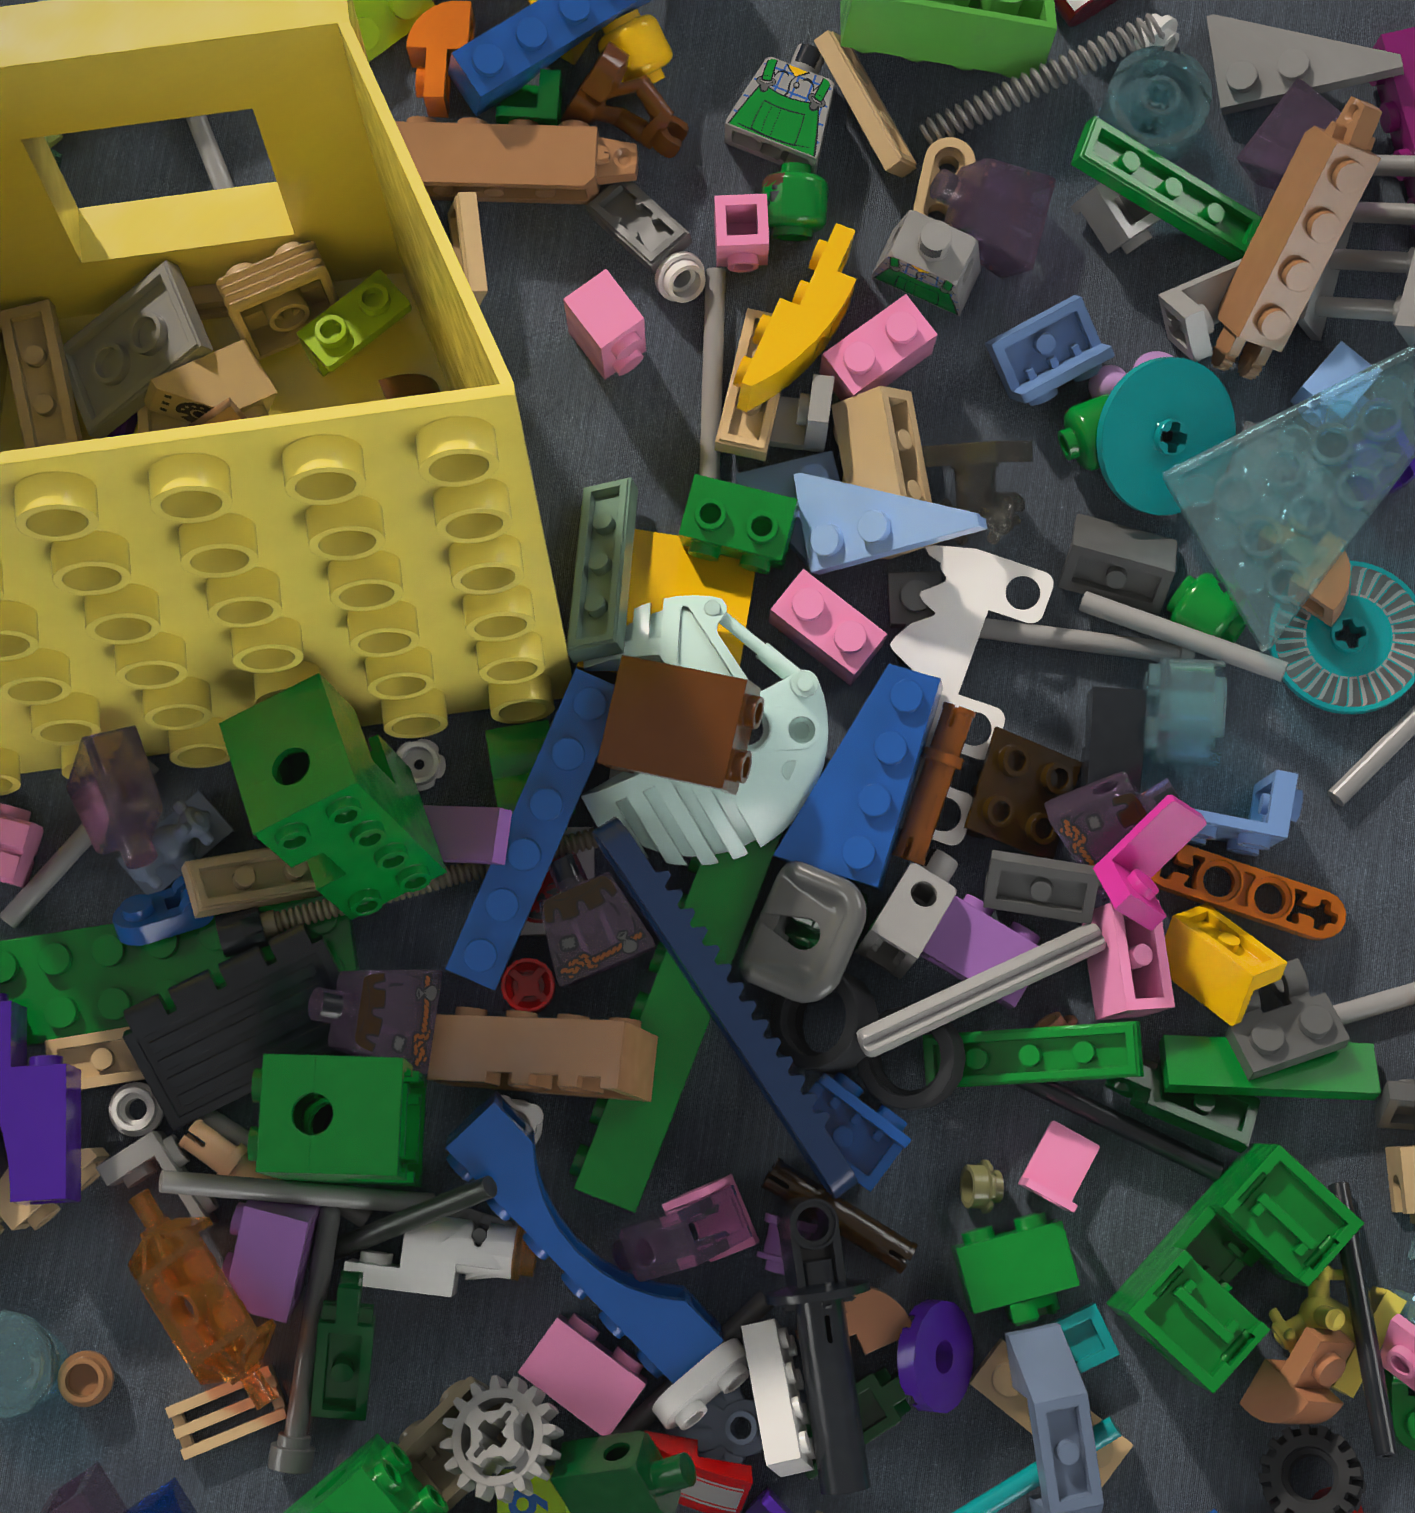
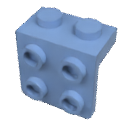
[1187,770,1303,856]

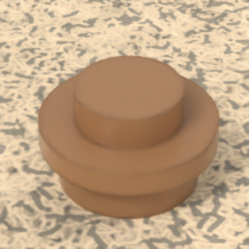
[57,1350,114,1407]

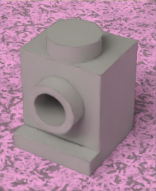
[1070,183,1161,255]

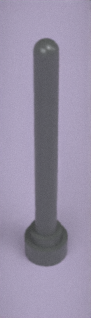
[267,1206,341,1474]

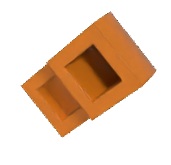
[406,1,476,118]

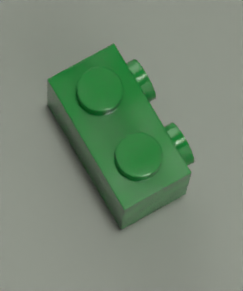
[678,474,799,574]

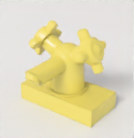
[1269,1265,1407,1398]

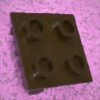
[964,727,1082,859]

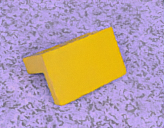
[1165,903,1288,1026]

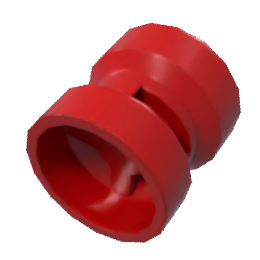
[501,958,556,1013]

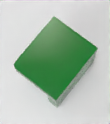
[495,69,563,126]

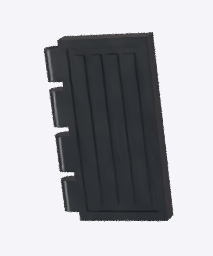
[123,923,359,1131]

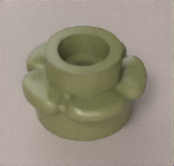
[960,1159,1004,1214]

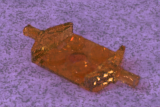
[127,1188,278,1411]

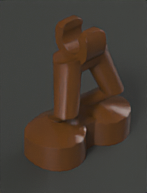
[559,41,689,158]

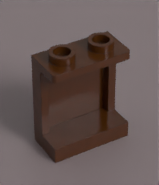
[597,655,764,795]

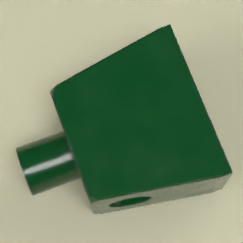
[550,1430,696,1513]

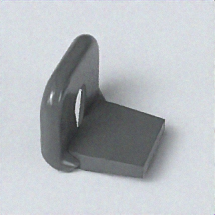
[739,861,866,1003]

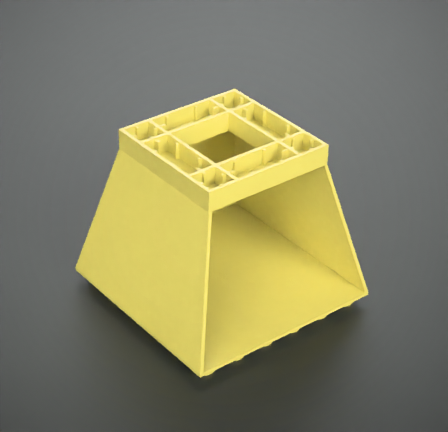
[0,0,573,796]

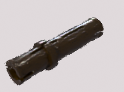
[761,1157,918,1274]

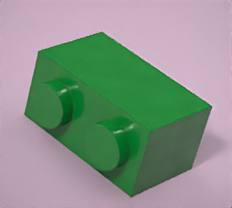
[951,1211,1080,1314]

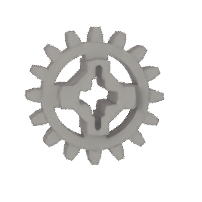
[439,1375,564,1503]

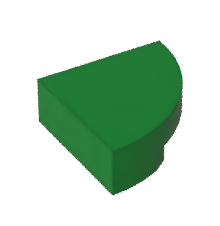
[1004,1292,1060,1326]

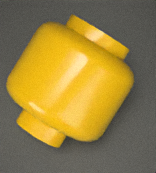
[598,9,673,84]

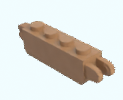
[1210,96,1382,380]
[395,116,639,205]

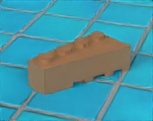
[427,1007,658,1102]

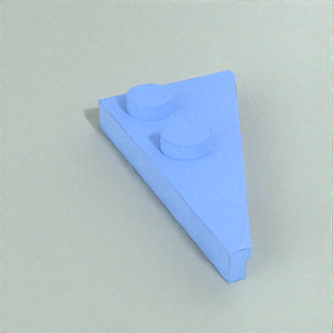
[793,473,987,575]

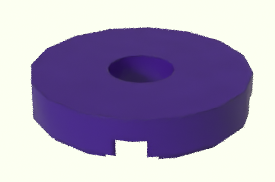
[897,1299,974,1413]

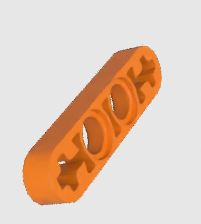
[1151,844,1346,941]

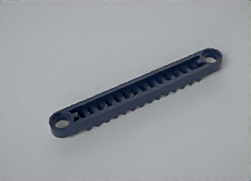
[592,817,858,1199]

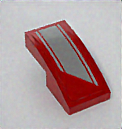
[644,1430,753,1513]

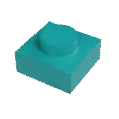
[1046,1302,1120,1374]

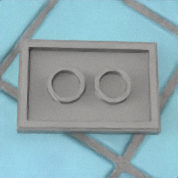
[63,260,213,439]

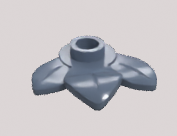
[664,1386,763,1464]

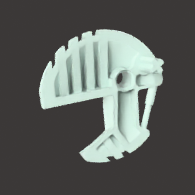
[581,595,828,865]

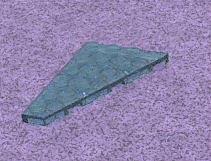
[1163,344,1415,652]

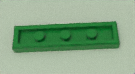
[1070,116,1262,262]
[923,1021,1144,1087]
[1159,1035,1381,1101]

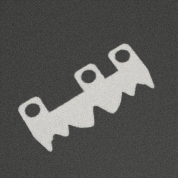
[890,545,1053,845]

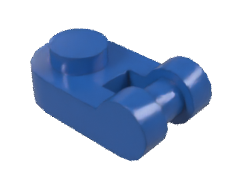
[112,876,214,946]

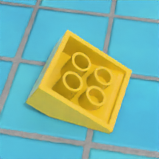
[577,529,755,683]

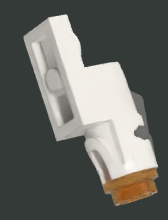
[344,1207,537,1297]

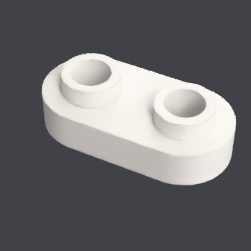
[652,1338,750,1430]

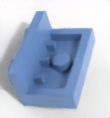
[985,295,1115,406]

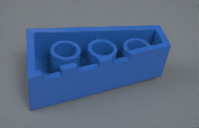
[773,664,943,891]

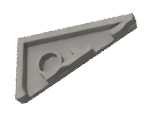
[1206,14,1404,115]

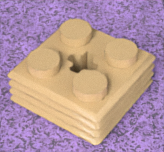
[216,241,339,360]

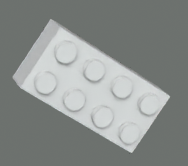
[741,1318,816,1477]

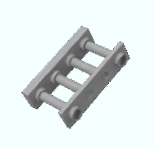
[1297,155,1415,347]

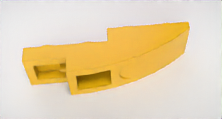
[733,223,857,412]

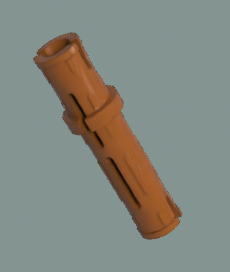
[891,702,976,866]

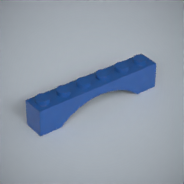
[448,0,652,117]
[445,668,615,991]
[445,1091,724,1384]

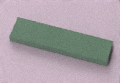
[567,477,638,663]

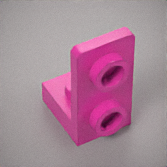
[1093,795,1207,931]

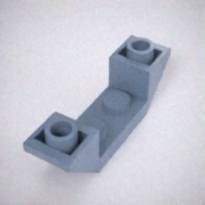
[1005,1323,1104,1513]

